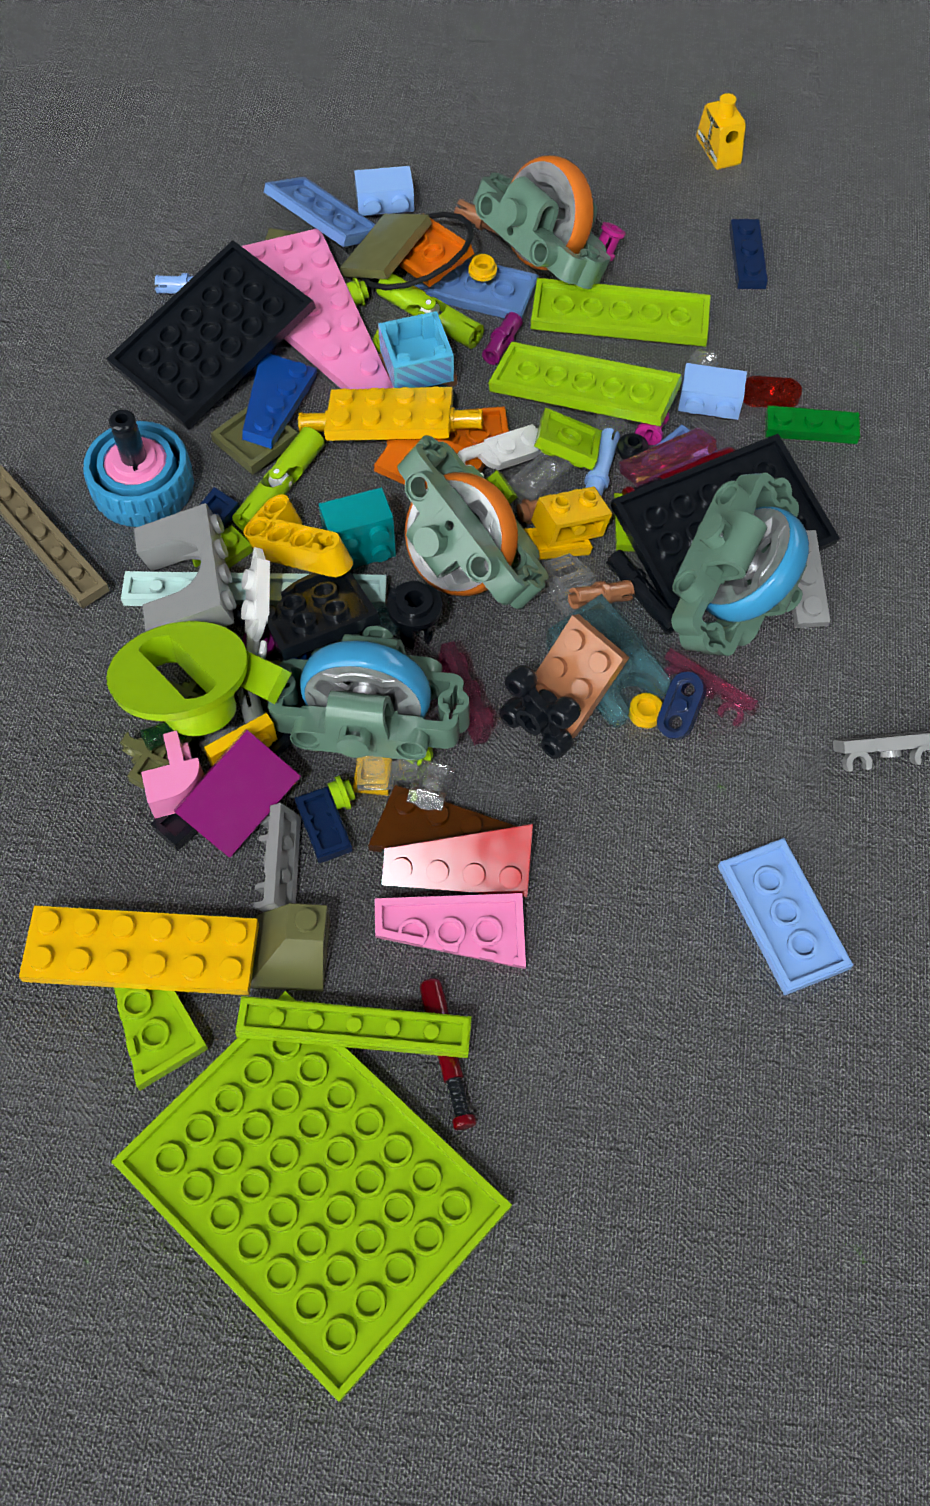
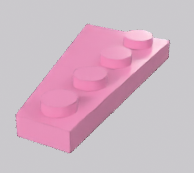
[375,893,526,969]

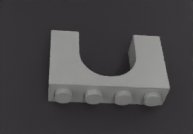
[134,503,236,631]

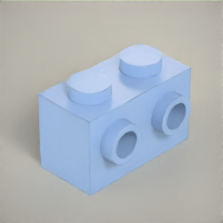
[354,166,414,216]
[678,363,747,420]

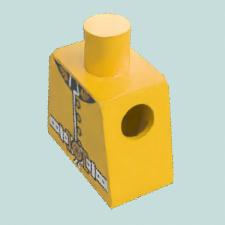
[696,93,746,170]

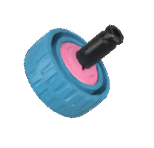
[83,410,194,527]

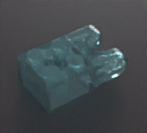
[546,594,670,728]

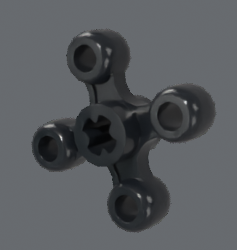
[499,665,581,759]

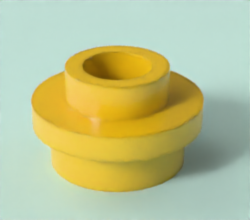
[468,254,497,282]

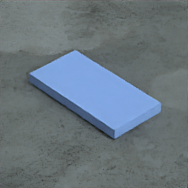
[718,838,853,996]

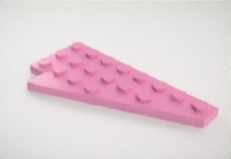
[242,229,393,389]

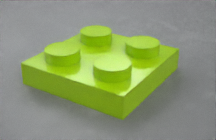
[534,407,602,470]

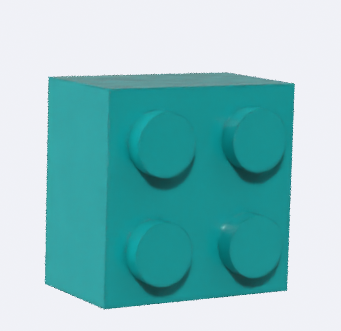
[319,487,396,570]

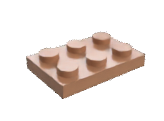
[535,614,630,738]

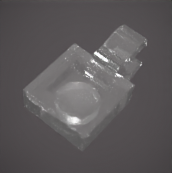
[356,756,417,791]

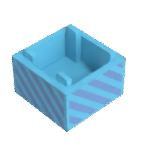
[378,311,454,388]

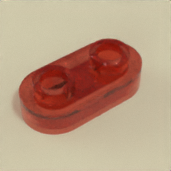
[743,376,802,408]

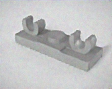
[833,730,930,772]
[253,803,301,912]

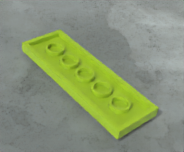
[530,278,711,347]
[488,342,682,426]

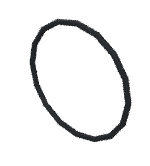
[361,212,474,290]

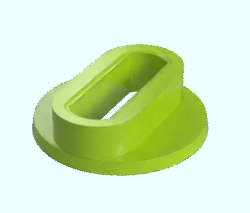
[106,621,247,736]

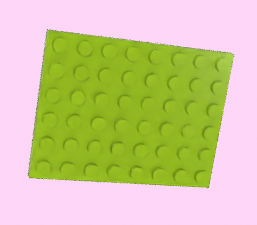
[111,991,512,1403]

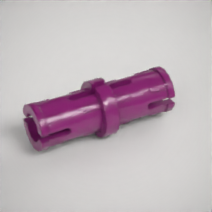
[482,312,523,365]

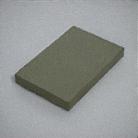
[340,213,432,279]

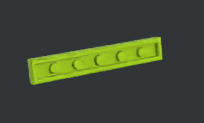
[235,996,472,1058]

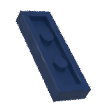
[729,219,768,289]

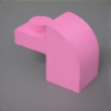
[141,731,204,819]

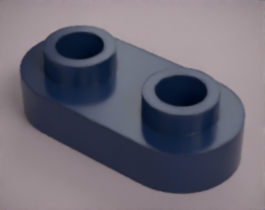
[657,672,707,740]

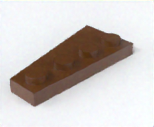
[368,785,516,852]

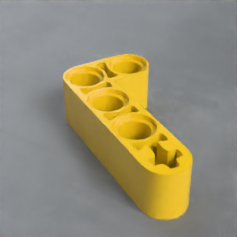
[243,494,353,577]

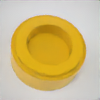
[629,693,663,728]

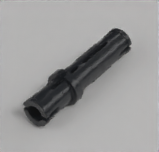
[606,550,675,635]

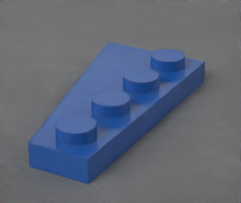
[242,353,317,449]

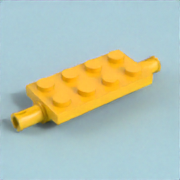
[298,386,483,441]

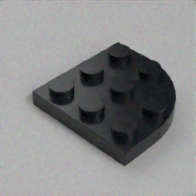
[268,570,381,661]

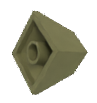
[251,903,331,992]

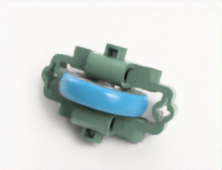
[671,473,809,656]
[268,626,470,760]

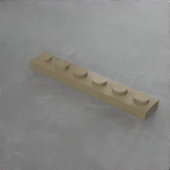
[0,465,110,609]

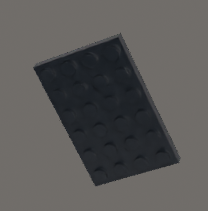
[106,240,316,430]
[610,434,840,611]

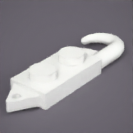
[457,424,545,477]
[241,547,270,659]

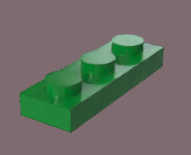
[765,406,860,444]

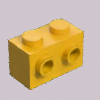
[531,486,612,548]

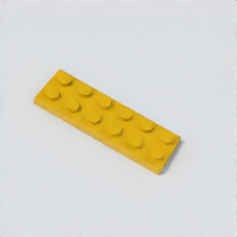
[19,906,259,996]

